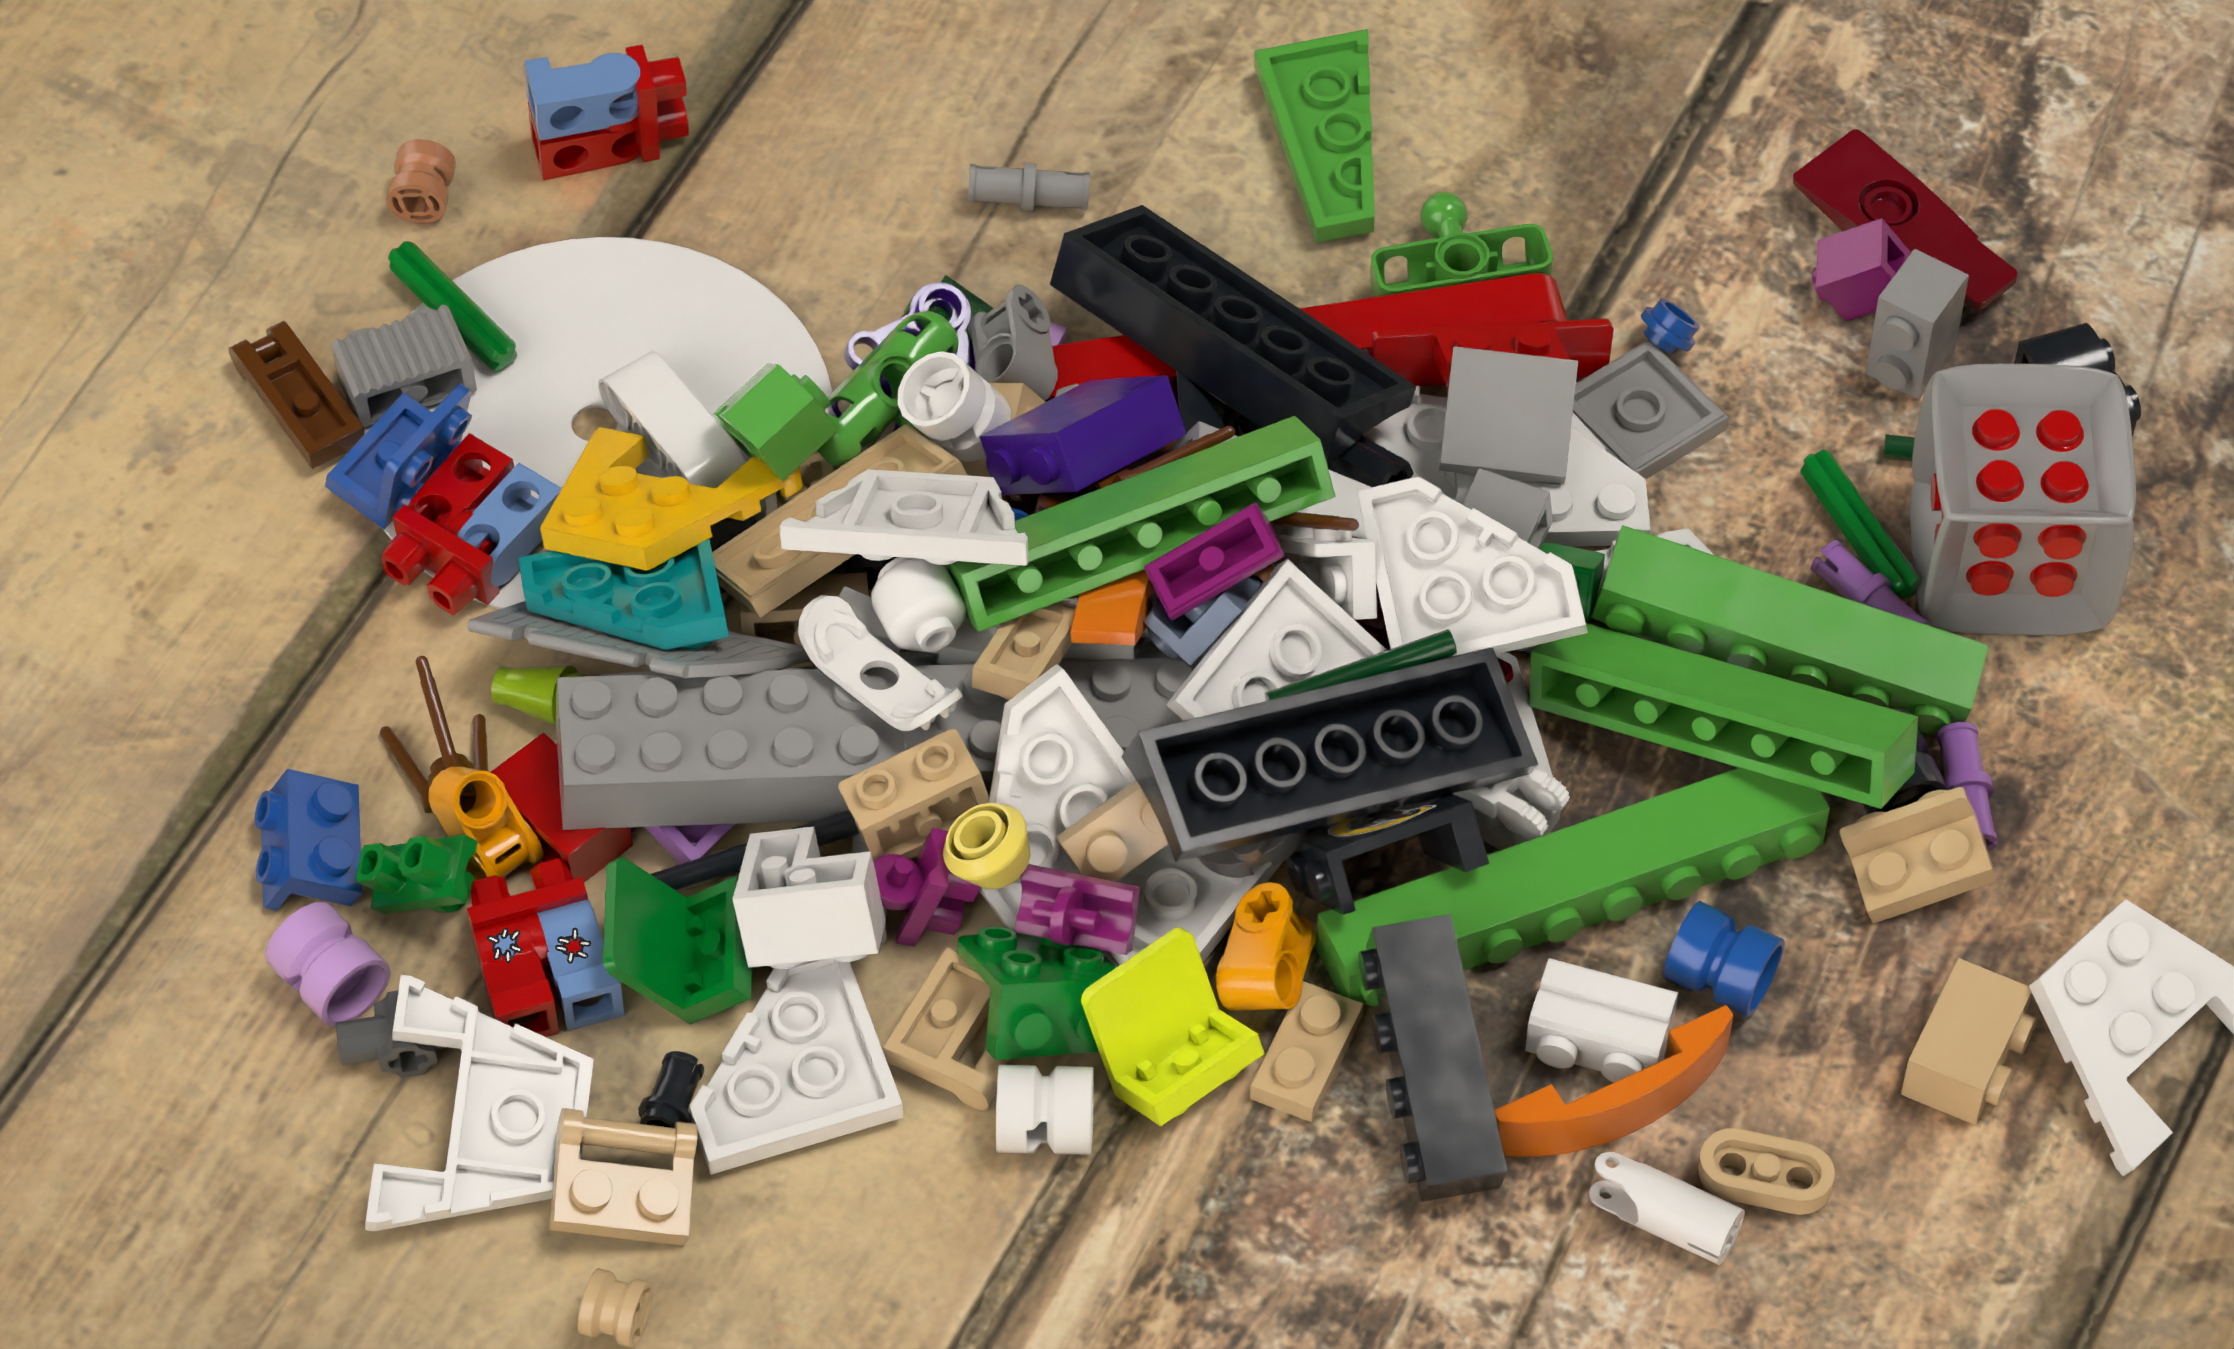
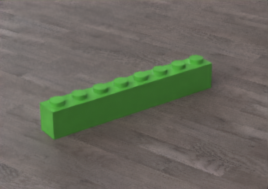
[1316,768,1830,1006]

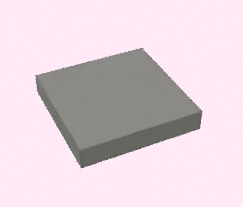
[1573,340,1728,479]
[1439,346,1578,485]

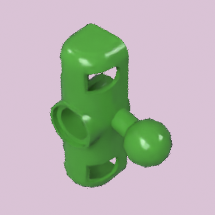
[1370,192,1553,297]
[817,311,959,466]

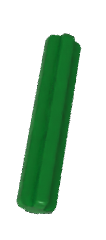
[388,241,517,371]
[1800,449,1921,600]

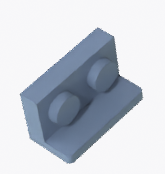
[1144,575,1262,666]

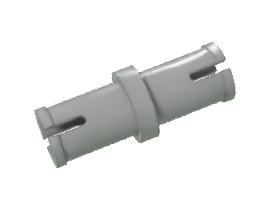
[968,163,1090,211]

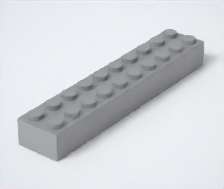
[556,656,1203,830]

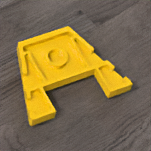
[540,427,803,571]

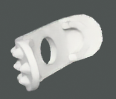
[798,595,963,731]

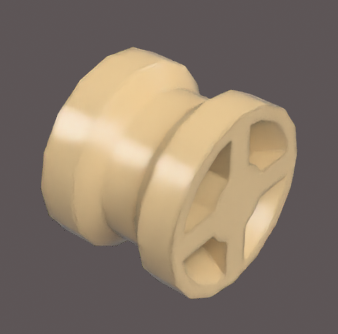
[578,1268,653,1349]

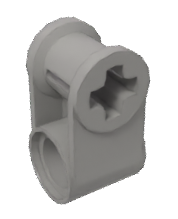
[968,285,1058,401]

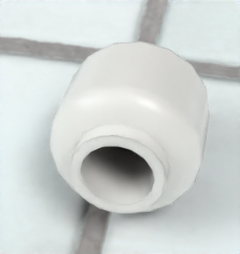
[871,557,966,652]

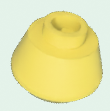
[943,803,1030,889]

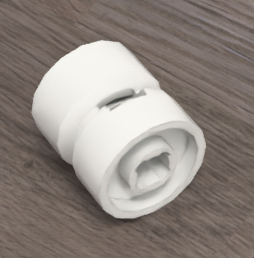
[898,351,1011,462]
[996,1065,1094,1155]

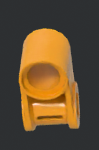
[429,767,544,880]
[1216,882,1316,1011]

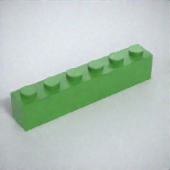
[945,416,1336,632]
[1591,525,1989,735]
[1530,623,1918,809]

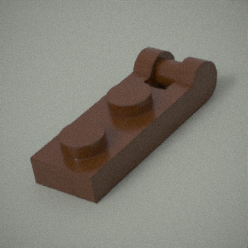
[228,321,365,469]

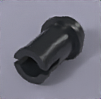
[638,1051,705,1128]

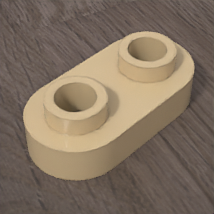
[1698,1128,1835,1215]

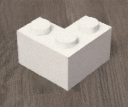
[733,827,886,969]

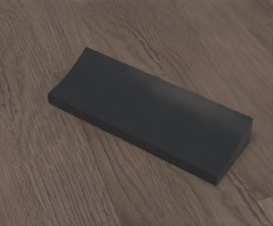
[1050,205,1417,466]
[1121,647,1539,862]

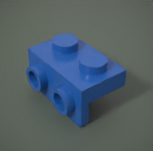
[255,769,362,911]

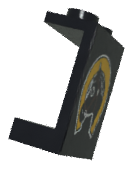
[1286,794,1489,915]

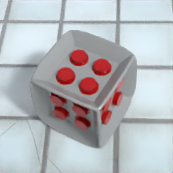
[1910,363,2136,636]

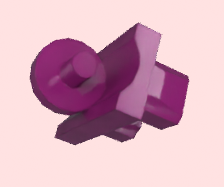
[873,828,980,947]
[1014,864,1140,955]

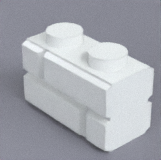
[1525,958,1678,1083]

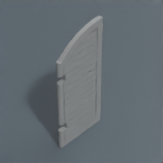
[467,601,810,678]

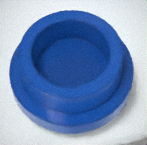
[1641,298,1700,354]

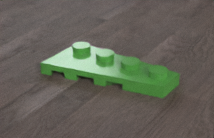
[1254,29,1375,243]

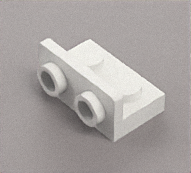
[1277,526,1377,620]

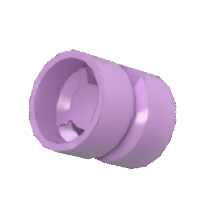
[265,902,391,1027]

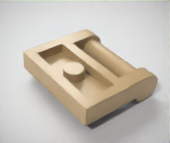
[883,947,1011,1110]
[550,1108,697,1246]

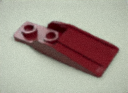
[1793,129,2018,310]

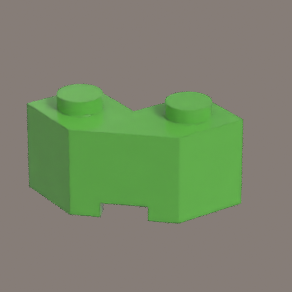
[713,363,838,481]

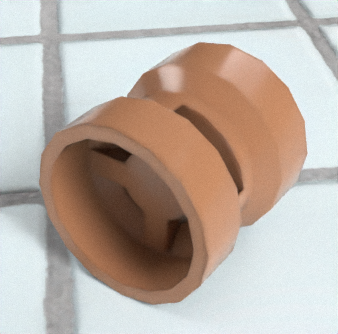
[386,139,456,224]

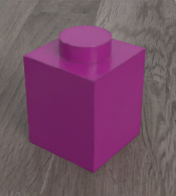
[1812,218,1911,321]

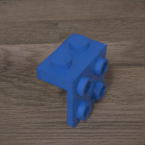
[325,384,472,530]

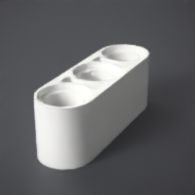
[598,350,746,488]

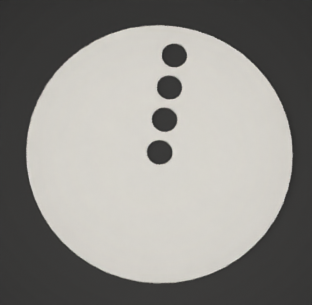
[364,237,833,609]

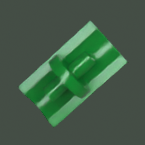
[356,834,478,915]

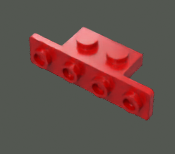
[1370,319,1614,389]

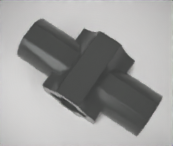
[336,990,450,1078]

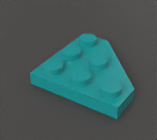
[518,539,729,650]

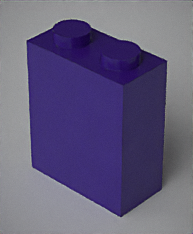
[979,375,1187,495]

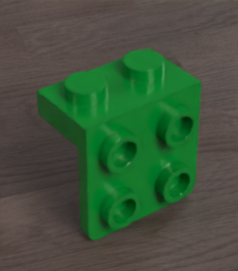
[602,857,752,1025]
[957,926,1117,1060]

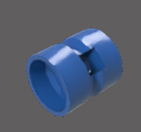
[1663,901,1785,1017]

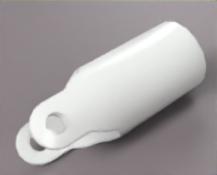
[1589,1152,1745,1265]

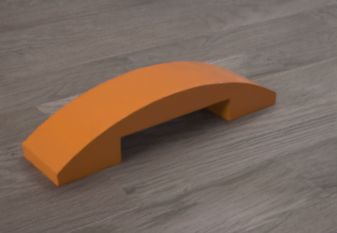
[1071,569,1154,646]
[1494,1005,1733,1157]

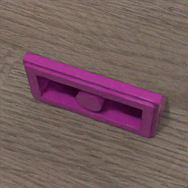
[1143,502,1285,621]

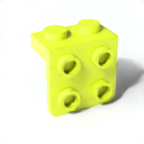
[1081,927,1265,1126]

